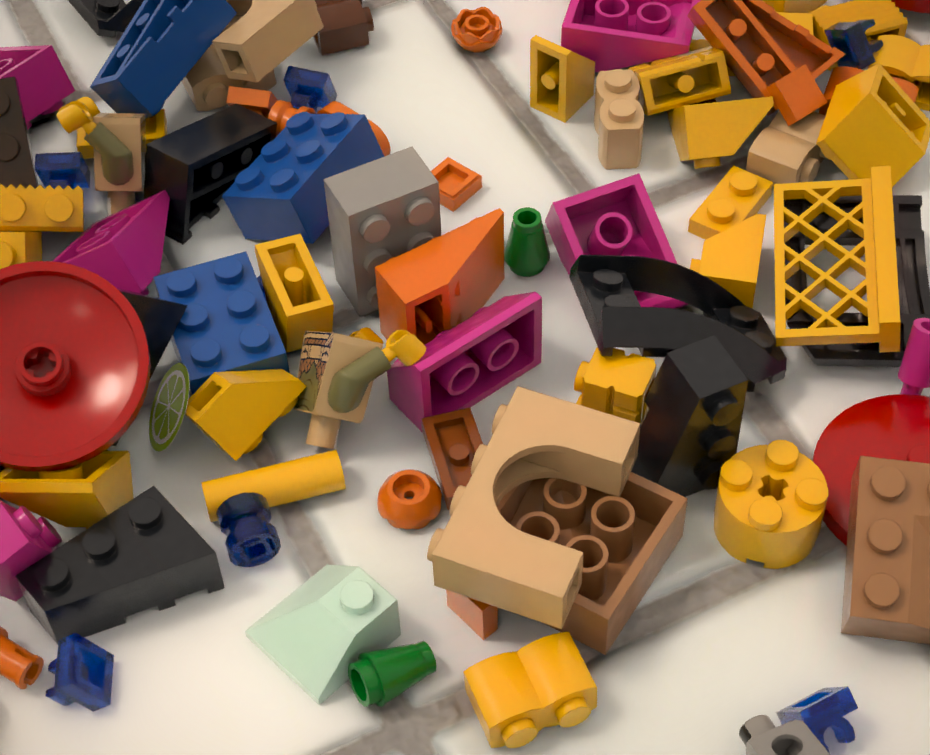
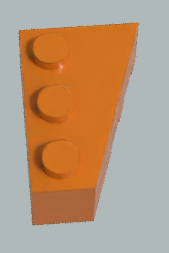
[687,0,845,116]

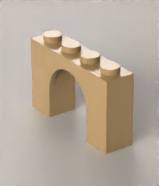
[212,0,324,82]
[427,386,640,629]

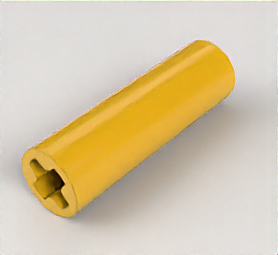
[201,450,346,522]

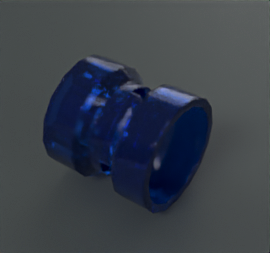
[216,492,281,567]

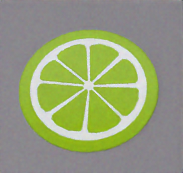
[149,363,190,452]

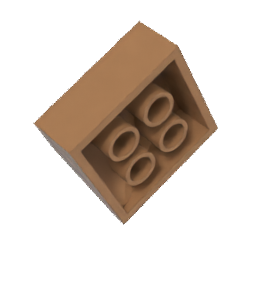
[841,456,930,645]
[497,472,688,655]

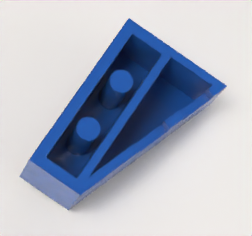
[90,0,237,119]

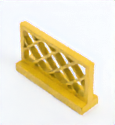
[774,166,901,353]

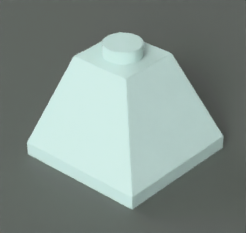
[245,564,401,705]

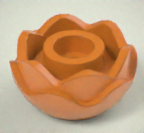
[451,7,503,53]
[377,469,442,529]

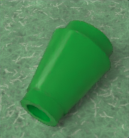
[504,207,550,277]
[348,641,436,707]

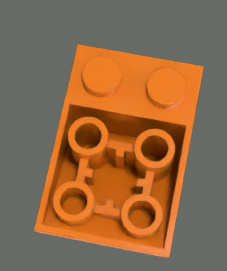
[374,208,505,345]

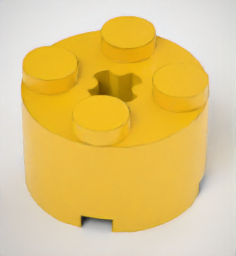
[714,440,828,569]

